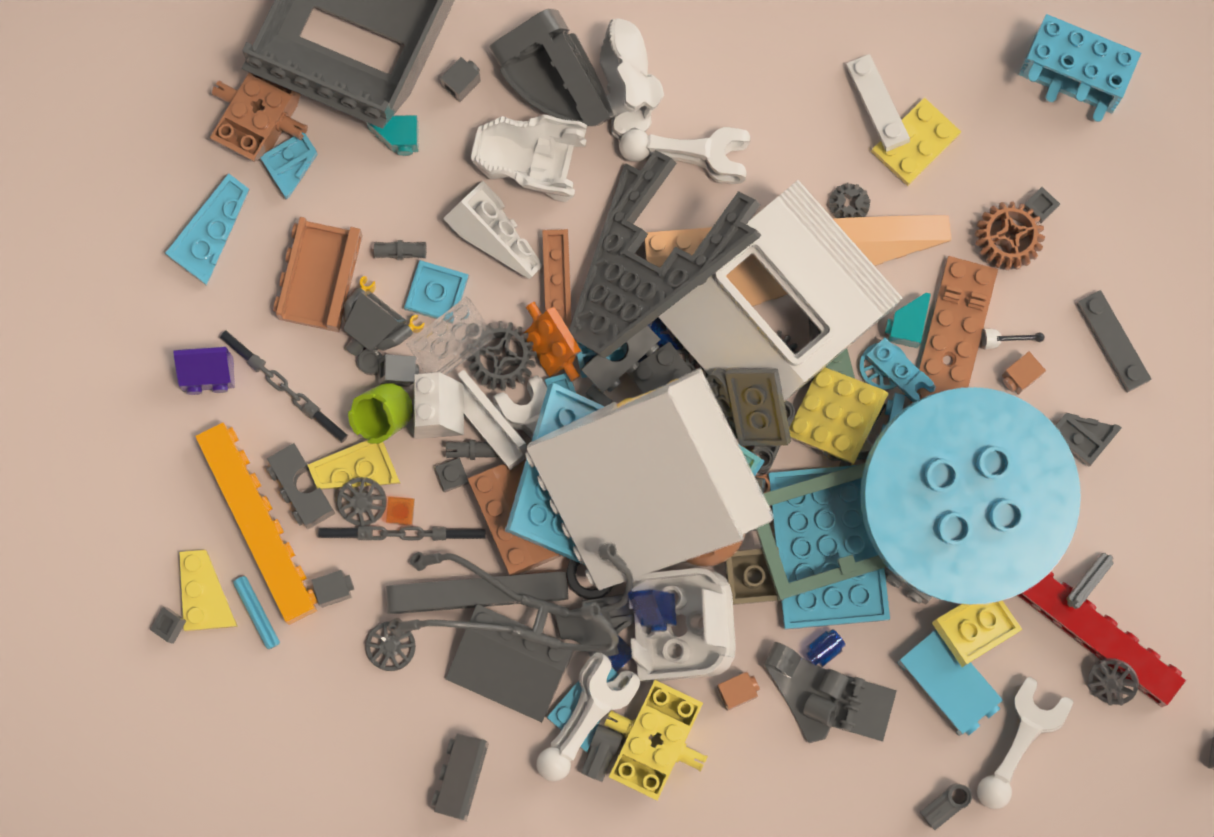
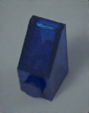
[628,589,677,632]

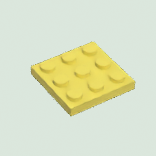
[789,367,888,464]

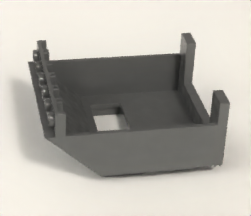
[241,0,455,129]

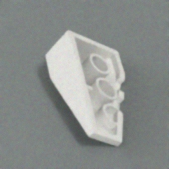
[443,181,543,279]

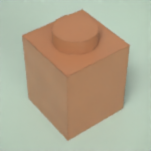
[1002,351,1046,395]
[717,672,760,711]

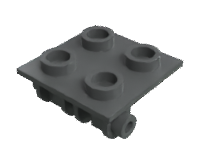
[832,676,897,742]

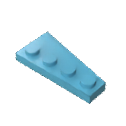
[165,174,249,286]

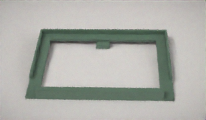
[755,463,887,600]

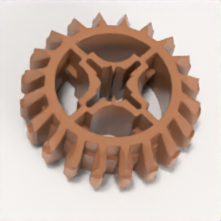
[975,201,1045,271]

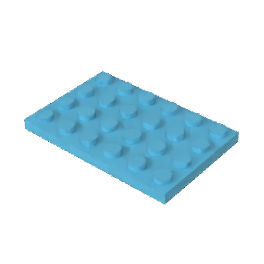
[505,383,605,565]
[768,465,890,630]

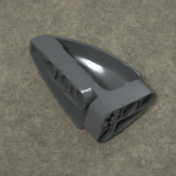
[490,9,614,126]

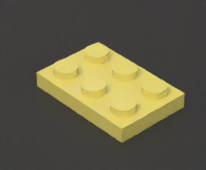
[871,97,961,186]
[932,601,1022,667]

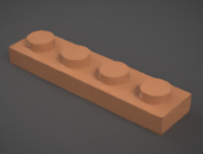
[542,229,572,330]

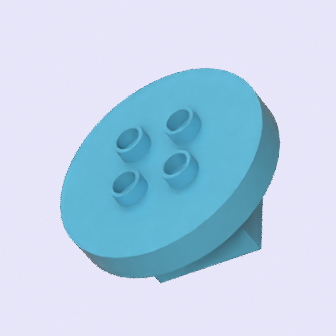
[860,387,1081,604]

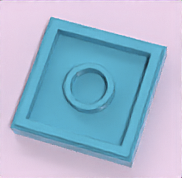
[404,260,469,324]

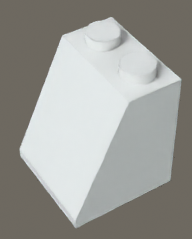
[414,372,464,439]

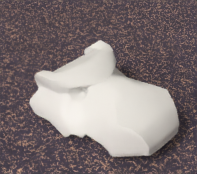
[599,19,664,139]
[471,114,587,202]

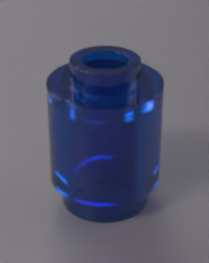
[806,629,846,667]

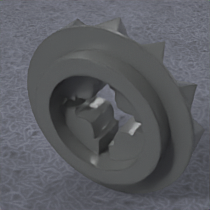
[829,182,870,218]

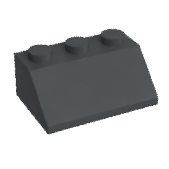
[431,734,489,821]

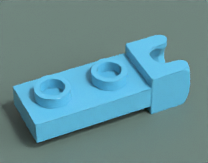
[867,338,936,403]

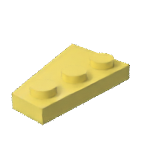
[308,440,401,490]
[179,550,238,631]

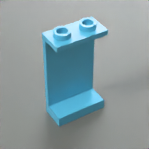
[897,629,1003,736]

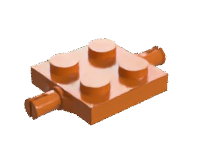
[523,302,581,382]

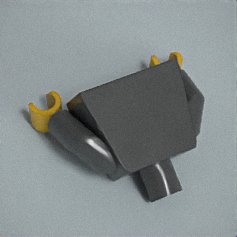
[344,276,425,356]

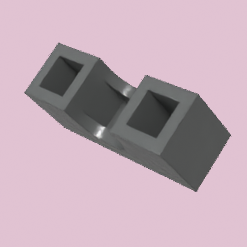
[581,325,660,393]
[267,443,335,529]

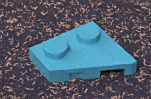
[261,132,318,199]

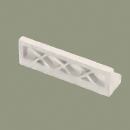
[458,370,528,470]

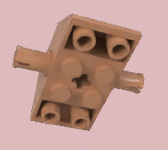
[210,72,308,162]

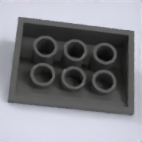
[446,604,574,723]

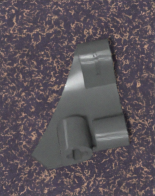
[764,642,849,744]

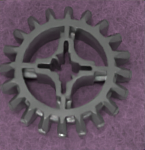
[467,321,537,391]

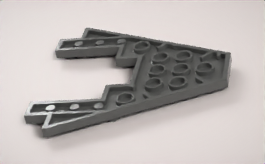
[569,150,761,359]

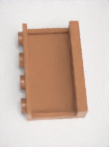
[273,217,363,333]

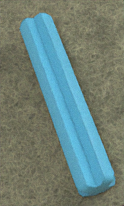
[233,576,280,649]

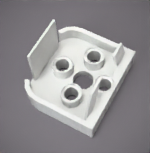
[629,568,736,682]

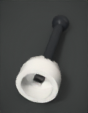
[982,329,1045,349]

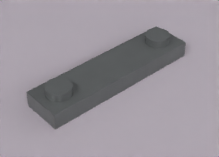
[1077,290,1152,393]

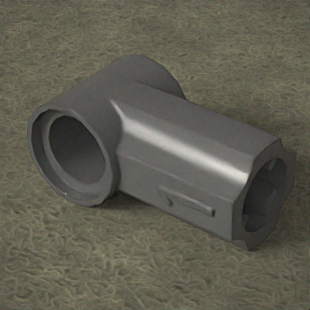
[581,724,624,782]
[920,784,972,830]

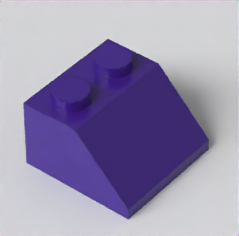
[173,347,235,395]

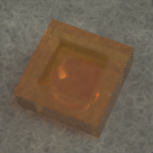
[386,497,415,526]

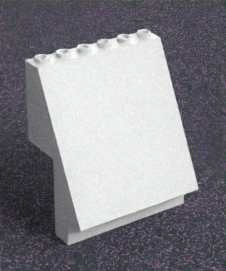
[525,368,773,590]

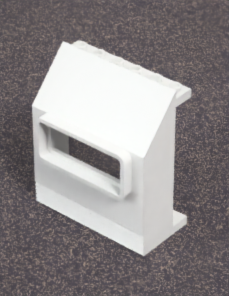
[659,180,902,402]

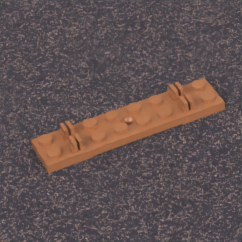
[910,256,998,405]

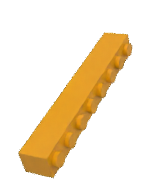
[195,422,318,625]

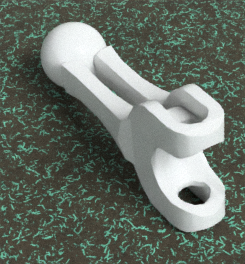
[619,127,750,184]
[493,376,547,440]
[537,653,640,782]
[977,677,1073,809]

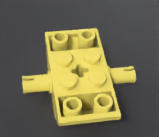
[604,680,708,801]

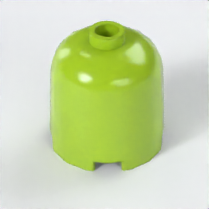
[348,383,413,444]

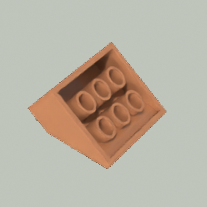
[468,459,562,576]

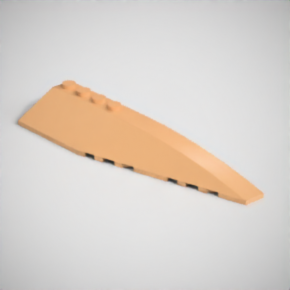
[644,215,951,307]

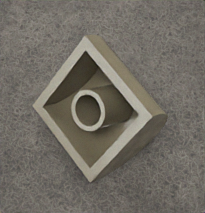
[725,547,784,605]

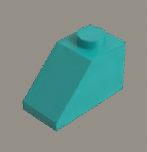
[366,115,419,156]
[885,293,931,349]

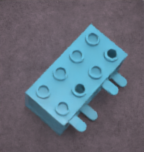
[1019,14,1141,122]

